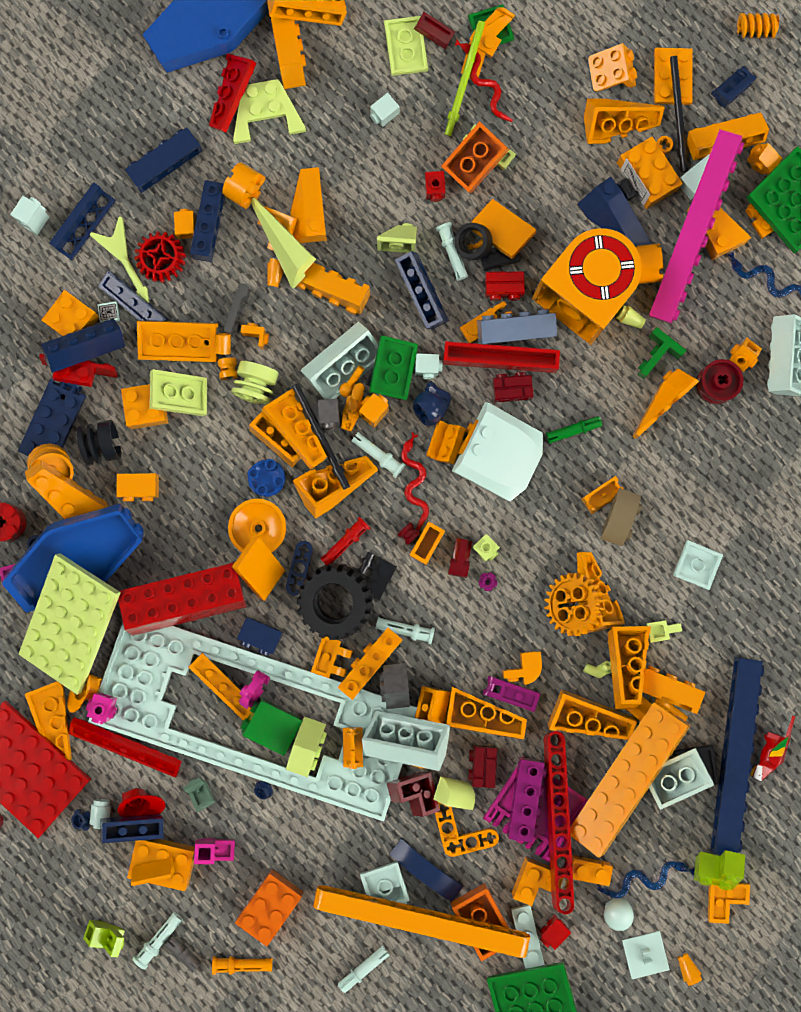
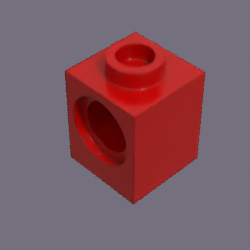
[539,914,571,950]

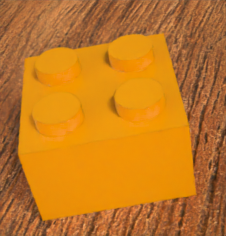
[42,290,99,336]
[121,384,168,429]

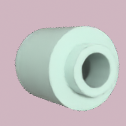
[89,799,111,829]

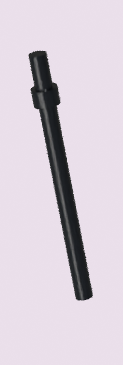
[670,56,689,172]
[292,383,350,490]

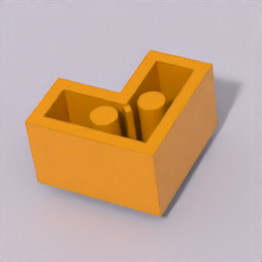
[511,857,564,906]

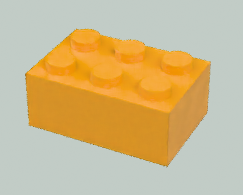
[617,136,683,209]
[127,839,195,891]

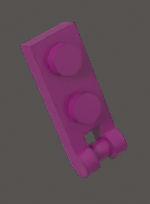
[483,676,540,712]

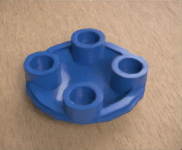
[248,459,286,497]

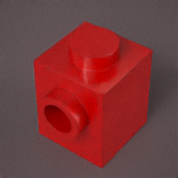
[425,171,446,202]

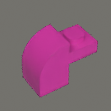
[194,838,235,864]

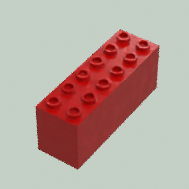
[118,562,247,636]

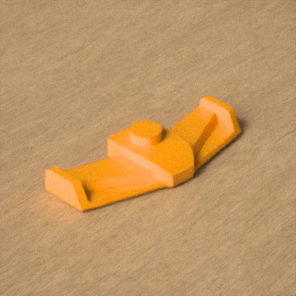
[461,7,515,79]

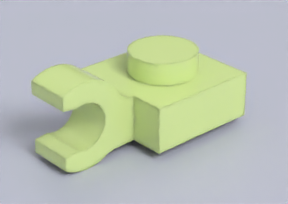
[646,620,682,643]

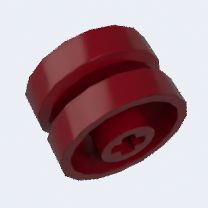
[695,359,744,405]

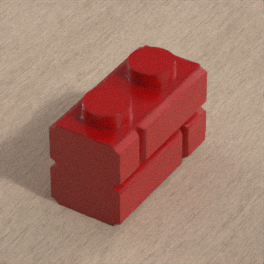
[485,271,525,301]

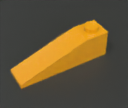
[293,456,378,519]

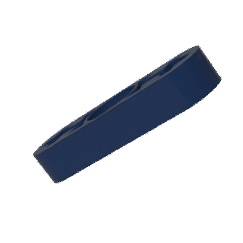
[286,541,313,596]

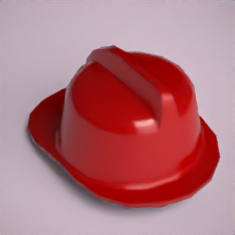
[117,788,166,817]

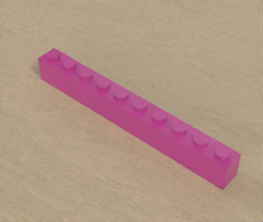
[649,129,745,325]

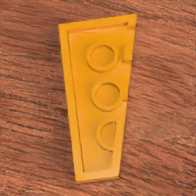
[262,388,327,470]
[25,681,72,760]

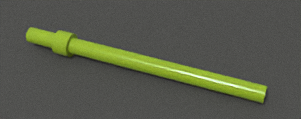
[444,21,485,136]

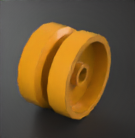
[27,443,74,479]

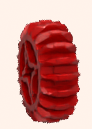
[134,231,186,283]

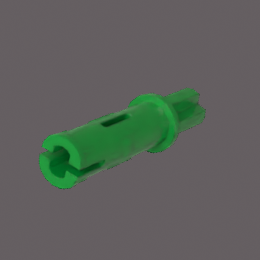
[546,416,602,444]

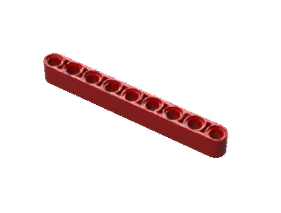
[543,731,574,914]

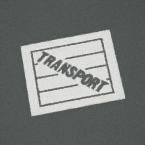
[621,158,650,206]

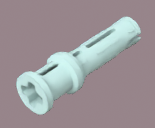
[436,222,469,281]
[351,432,405,478]
[376,617,435,645]
[132,912,183,970]

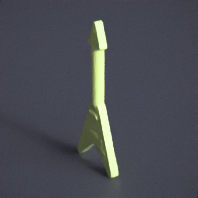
[90,217,149,302]

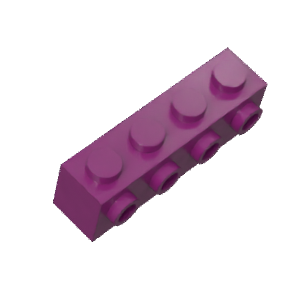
[507,757,547,843]

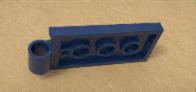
[18,379,86,456]

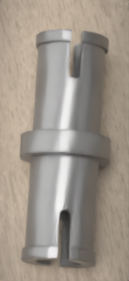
[164,935,201,973]

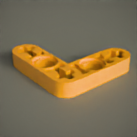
[435,802,499,857]

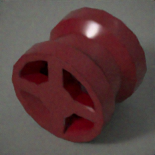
[397,522,421,546]

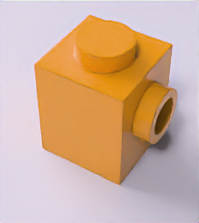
[747,143,782,174]

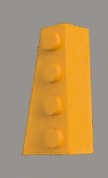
[548,689,637,740]

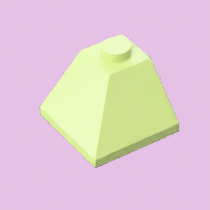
[377,223,417,253]

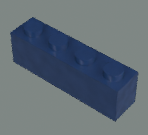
[125,127,202,193]
[40,319,125,373]

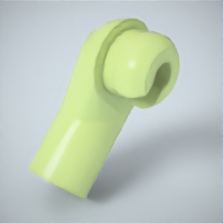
[583,661,611,678]

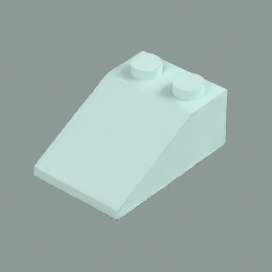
[649,748,714,810]

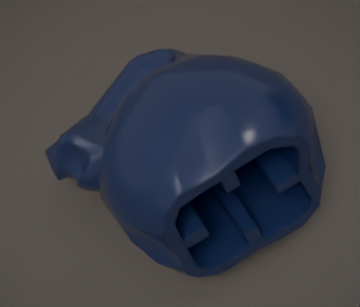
[412,381,451,426]

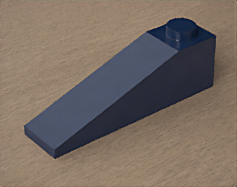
[577,177,651,247]

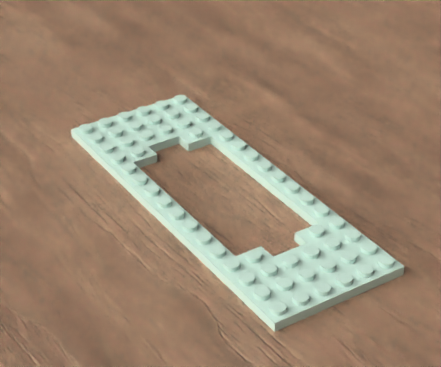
[88,622,417,821]

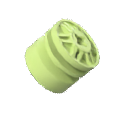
[231,361,279,405]

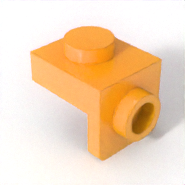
[241,323,269,350]

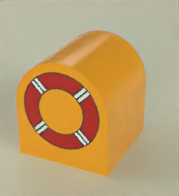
[532,228,642,345]

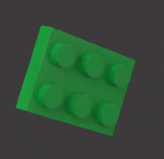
[369,335,418,401]

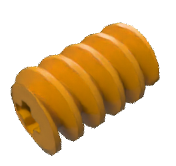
[737,13,779,39]

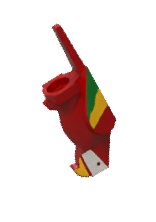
[750,715,796,781]

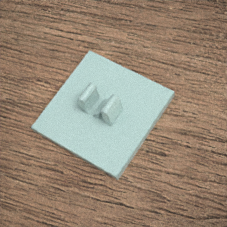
[622,931,670,979]

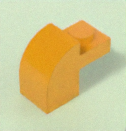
[502,651,542,685]

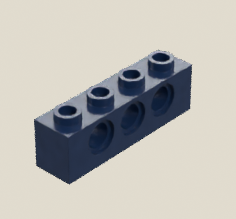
[190,180,225,263]
[395,251,449,330]

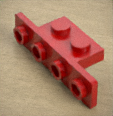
[39,354,118,387]

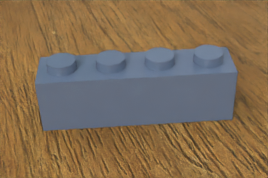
[477,309,557,344]

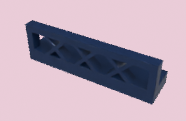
[49,182,116,260]

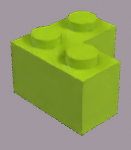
[694,850,745,890]

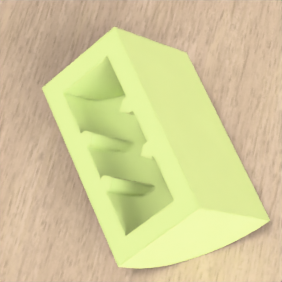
[434,776,475,810]

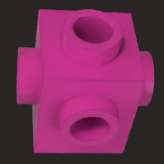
[86,692,117,724]

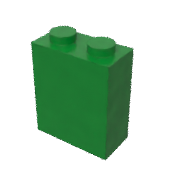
[240,697,303,756]

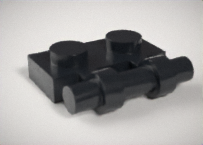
[358,552,397,600]

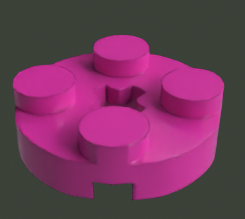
[239,670,270,709]

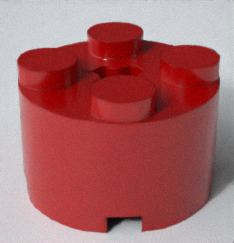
[0,503,26,542]

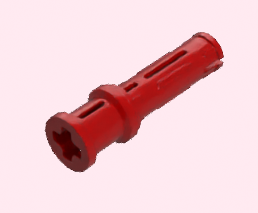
[320,516,371,565]

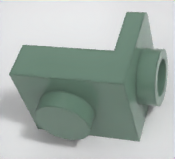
[183,778,215,812]

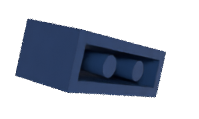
[100,814,163,843]

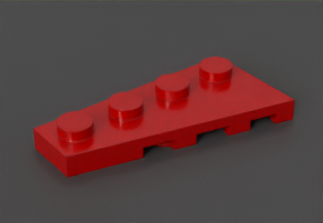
[209,54,257,133]

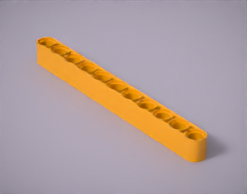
[313,885,530,958]

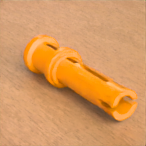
[212,956,273,975]

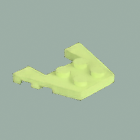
[233,79,306,144]

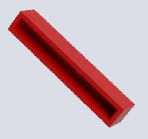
[443,341,560,373]

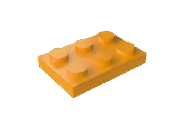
[654,48,692,105]

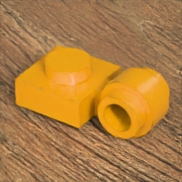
[745,204,774,239]

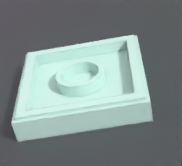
[673,540,723,590]

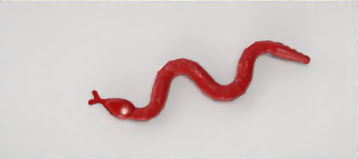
[454,39,513,122]
[401,432,429,530]

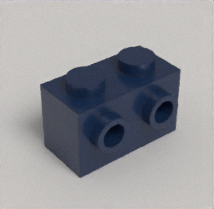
[237,617,284,656]

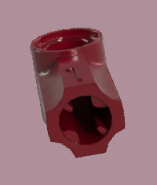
[448,538,473,578]

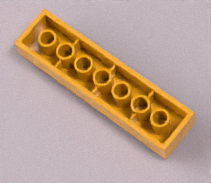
[570,702,691,858]

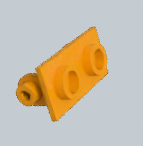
[343,727,363,769]

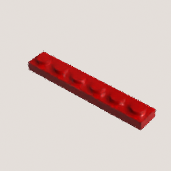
[69,717,182,778]

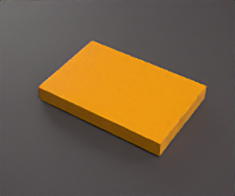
[472,199,536,259]
[232,535,285,601]

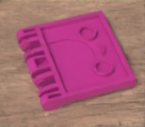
[483,756,588,862]

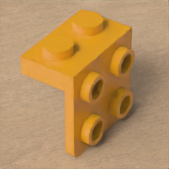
[588,43,637,92]

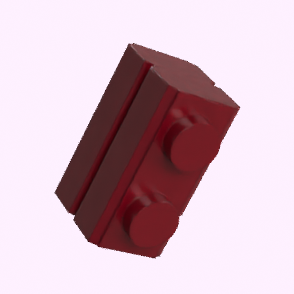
[492,372,534,403]
[468,745,497,788]

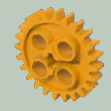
[544,573,604,636]

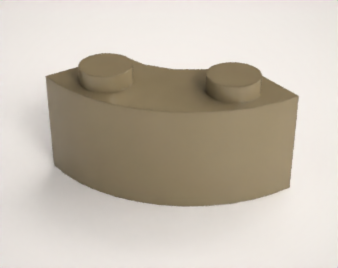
[600,488,642,546]

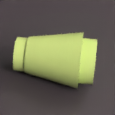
[616,305,646,329]

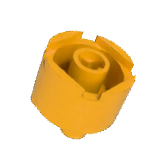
[222,162,265,209]
[636,243,663,284]

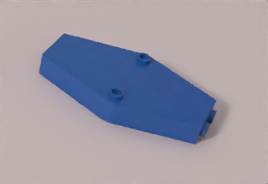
[142,0,269,73]
[1,503,144,613]

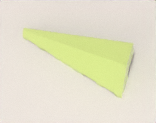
[251,197,316,288]

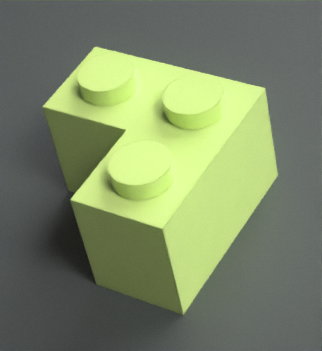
[286,717,327,777]

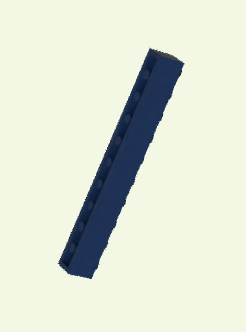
[710,657,764,855]

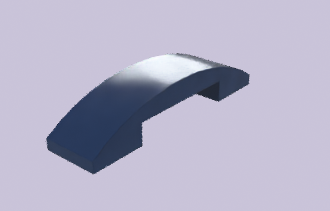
[390,838,463,902]

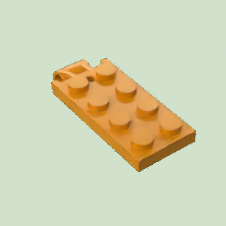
[137,320,231,362]

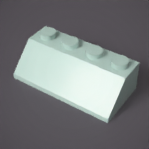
[767,314,801,396]
[300,322,378,400]
[362,711,450,771]

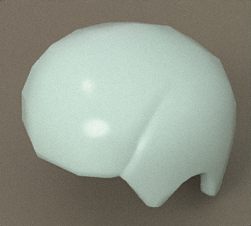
[604,897,634,931]

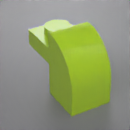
[83,920,125,957]

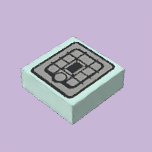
[97,301,120,323]

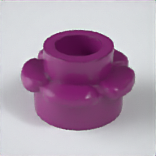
[478,572,497,591]

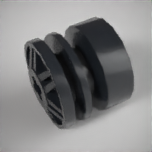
[77,420,122,466]

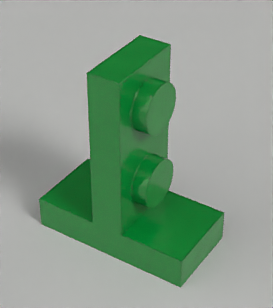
[637,327,687,379]

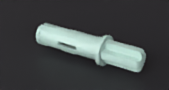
[338,945,390,993]

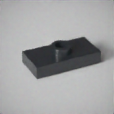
[481,247,520,271]

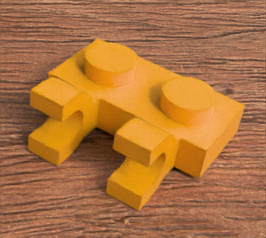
[311,637,353,678]

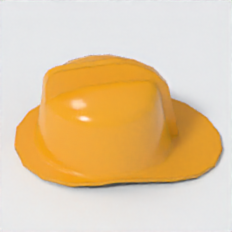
[67,674,102,713]

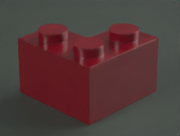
[387,772,440,817]

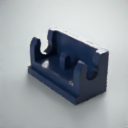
[711,66,756,108]

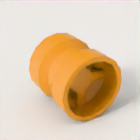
[218,357,239,380]

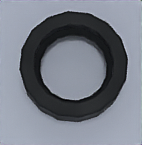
[454,222,493,260]

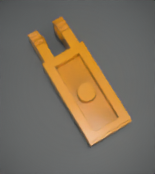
[459,301,513,343]

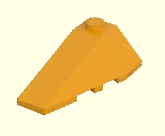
[584,99,665,144]
[290,167,327,243]
[633,369,699,439]
[577,552,625,633]

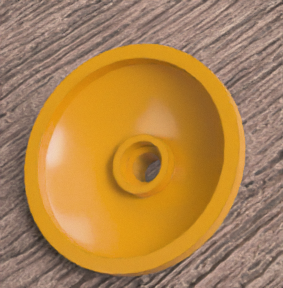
[228,499,286,553]

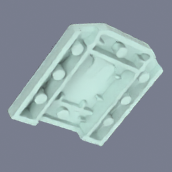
[452,402,543,501]

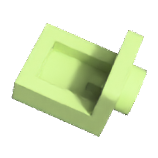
[473,534,500,562]

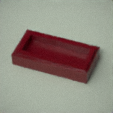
[414,12,455,49]

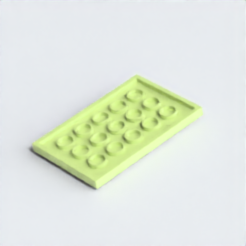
[19,553,121,694]

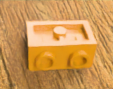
[426,421,466,464]

